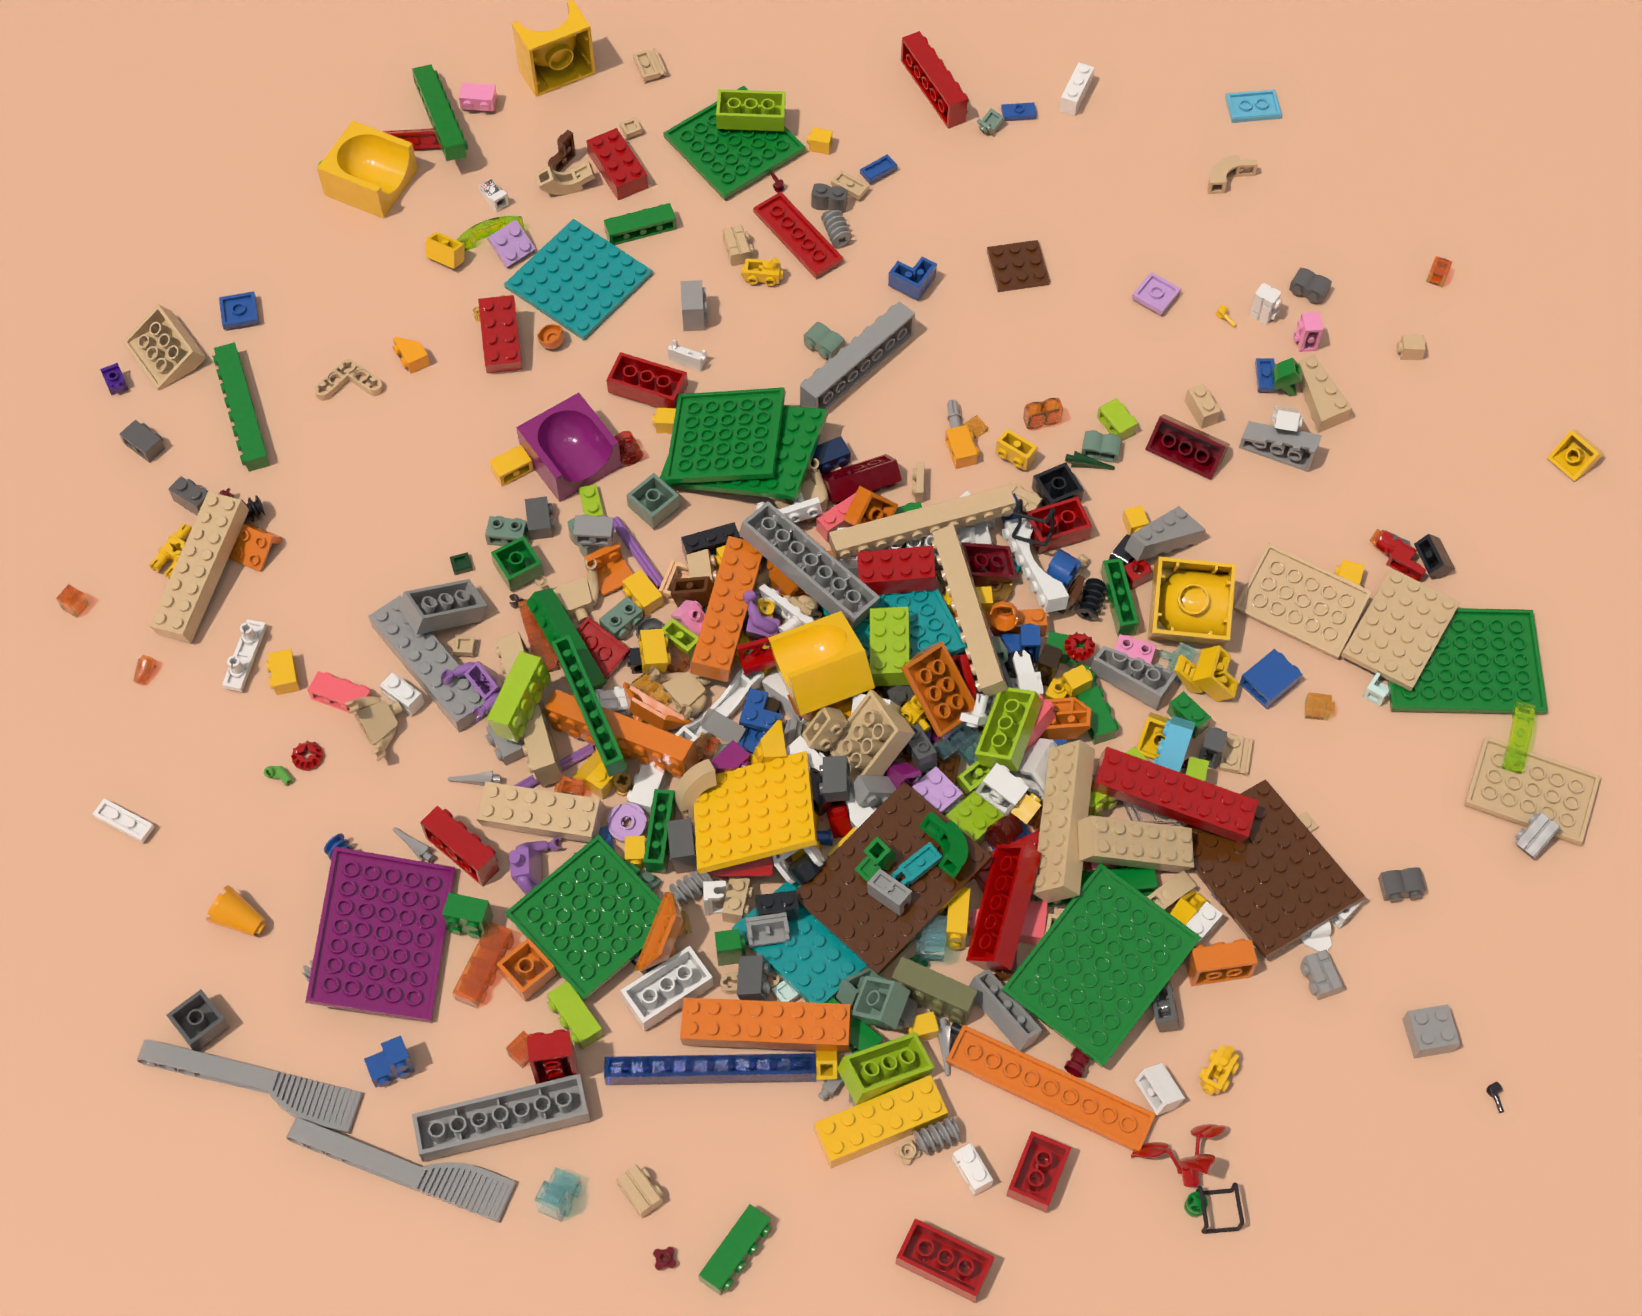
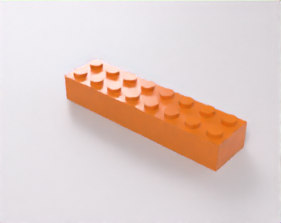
[691,536,764,682]
[544,689,699,779]
[680,998,852,1052]

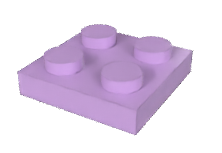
[487,220,536,268]
[1132,272,1181,315]
[912,766,963,814]

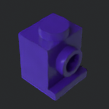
[100,363,129,396]

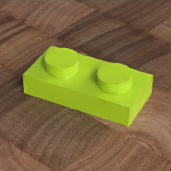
[579,484,604,517]

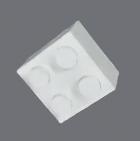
[975,763,1029,816]

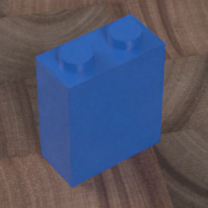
[1239,648,1302,709]

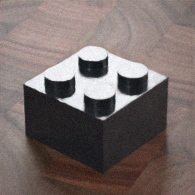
[1032,462,1084,507]

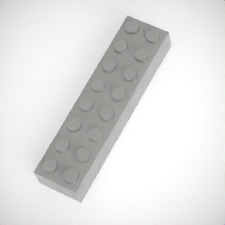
[800,301,915,409]
[739,501,880,629]
[369,595,489,733]
[412,1074,590,1162]

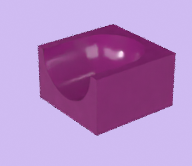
[516,392,622,502]

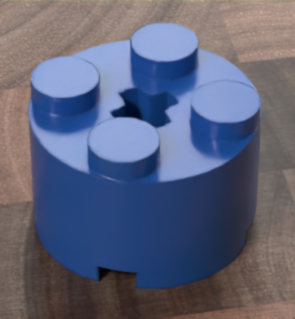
[1045,549,1083,591]

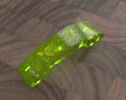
[457,216,524,252]
[1502,700,1535,774]

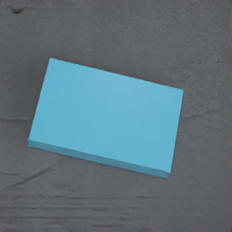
[1225,89,1282,123]

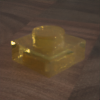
[962,415,988,440]

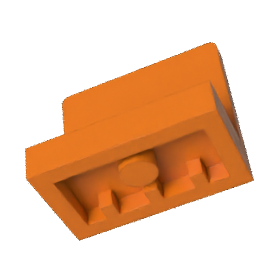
[229,523,282,571]
[584,541,633,596]

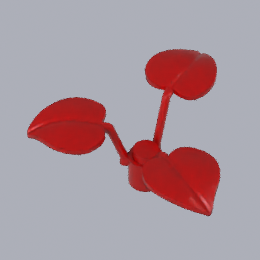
[1131,1124,1226,1187]

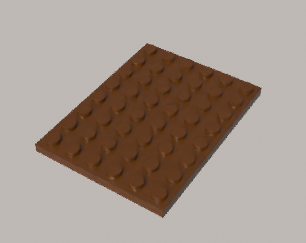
[1184,779,1365,959]
[796,782,993,976]

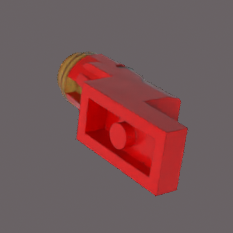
[1370,529,1426,582]

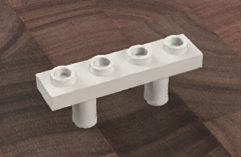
[756,492,823,523]
[758,584,814,633]
[222,619,267,692]
[960,693,997,728]

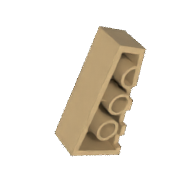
[1298,355,1352,433]

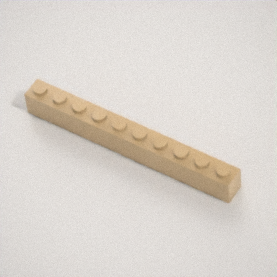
[829,485,1016,560]
[931,524,1008,696]

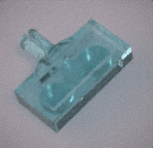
[1159,642,1198,683]

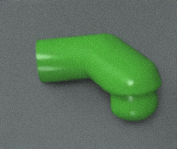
[264,766,293,786]

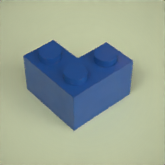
[888,256,937,300]
[1000,623,1041,664]
[364,1035,415,1088]

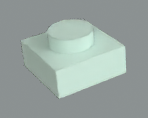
[771,980,800,1002]

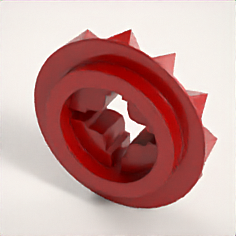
[1064,632,1095,661]
[291,740,323,770]

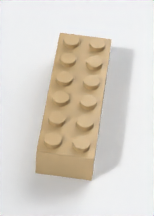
[476,781,605,842]
[1077,815,1194,872]

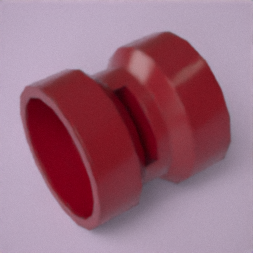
[1064,1048,1091,1078]

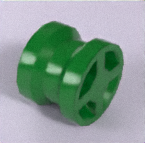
[1184,1192,1208,1217]

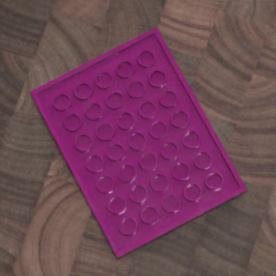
[305,847,455,1023]

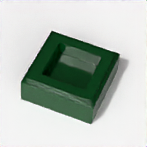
[450,552,473,575]

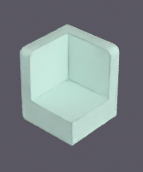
[1363,672,1389,706]

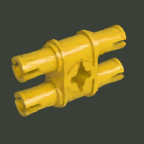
[149,523,192,579]

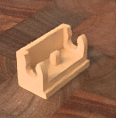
[659,559,690,604]

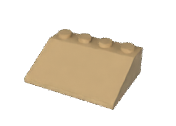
[123,304,207,390]
[829,690,915,785]

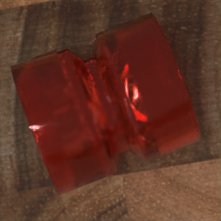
[615,431,643,466]
[986,814,1023,848]

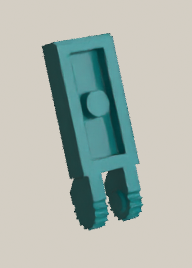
[890,842,943,888]

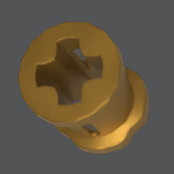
[613,772,633,796]

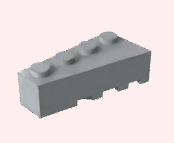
[1239,421,1322,472]
[1124,506,1206,561]
[1090,646,1177,709]

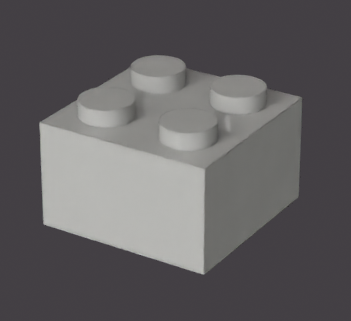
[681,280,708,331]
[1402,1004,1460,1059]

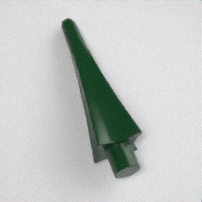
[1065,451,1115,470]

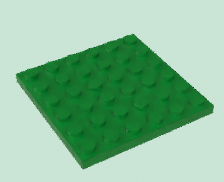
[663,86,805,200]
[664,387,786,484]
[505,834,661,1001]

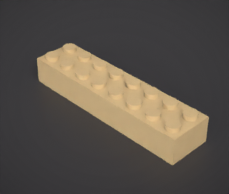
[149,492,249,643]
[496,632,565,787]
[1032,740,1095,903]

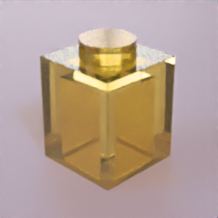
[1305,693,1335,721]

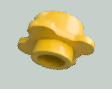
[757,598,776,618]

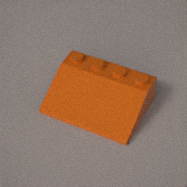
[901,641,975,738]

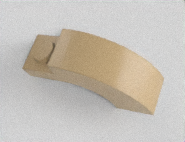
[1207,155,1258,194]
[535,161,596,195]
[675,759,717,824]

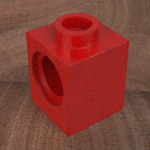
[1124,560,1152,590]
[827,803,852,838]

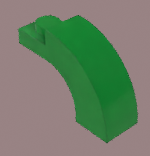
[920,811,968,879]

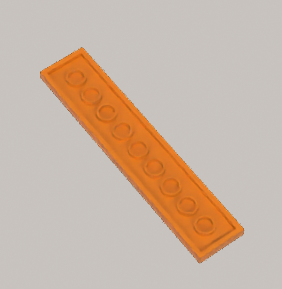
[946,1025,1156,1152]

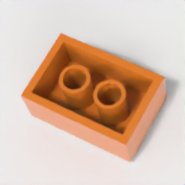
[1185,939,1258,986]

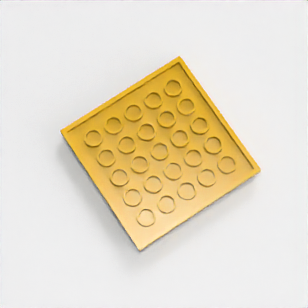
[694,751,818,874]

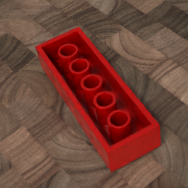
[901,31,969,129]
[966,844,1042,970]

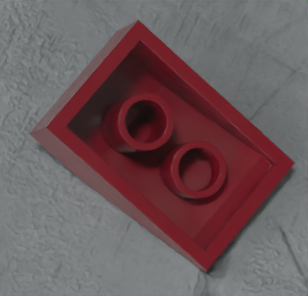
[961,542,1018,587]

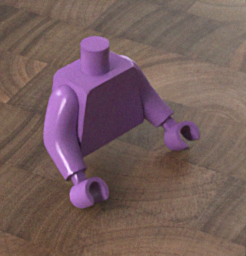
[743,590,780,640]
[441,661,504,723]
[509,837,563,895]

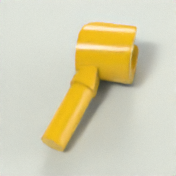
[1216,304,1237,327]

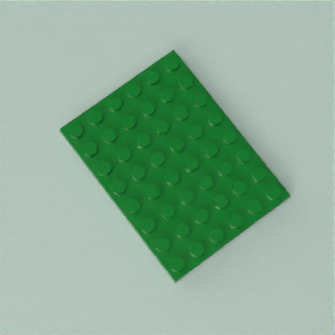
[659,405,828,500]
[1388,608,1548,714]
[1002,863,1201,1068]

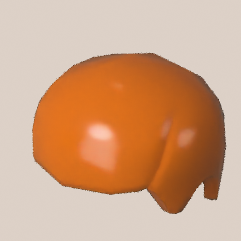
[537,324,564,349]
[989,601,1019,632]

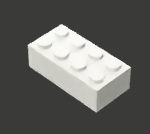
[620,946,714,1031]

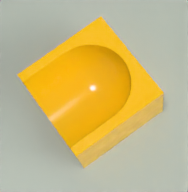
[512,0,596,97]
[317,120,418,219]
[1148,557,1236,646]
[768,611,875,715]

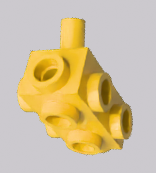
[741,257,784,286]
[900,695,931,732]
[1198,1045,1239,1095]

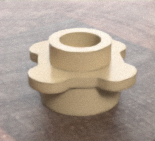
[895,1139,920,1165]

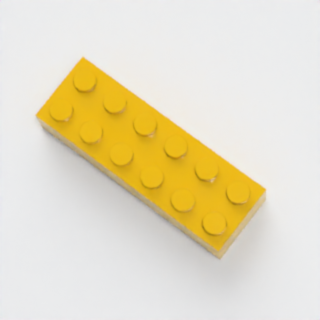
[814,1075,948,1169]

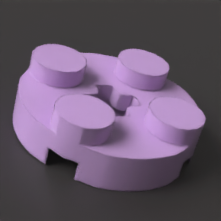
[607,803,648,843]

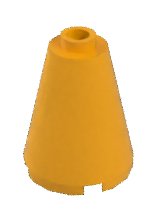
[206,885,266,936]

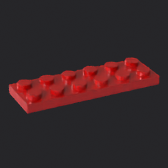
[753,192,843,278]

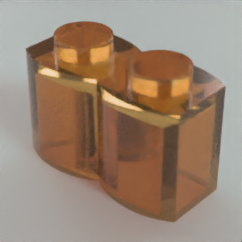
[1023,398,1063,429]

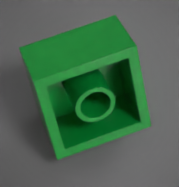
[491,536,544,591]
[442,892,493,939]

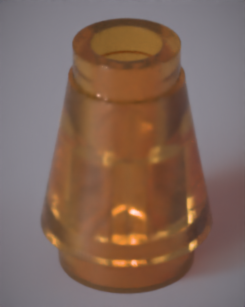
[133,655,156,685]

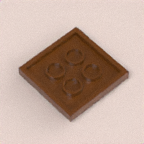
[987,240,1049,292]

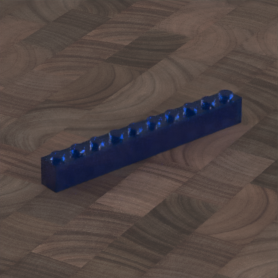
[604,1053,816,1085]

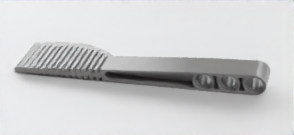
[137,1040,363,1134]
[286,1118,516,1222]

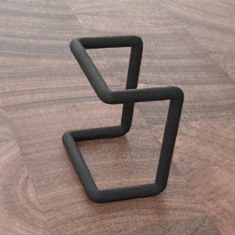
[1012,499,1055,546]
[1195,1182,1244,1234]

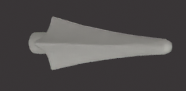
[448,770,502,786]
[393,827,434,863]
[938,1018,951,1076]
[818,1073,844,1101]

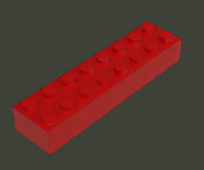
[1091,747,1258,843]

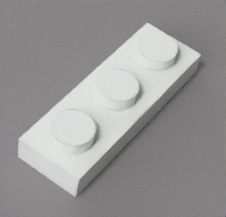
[92,799,155,843]

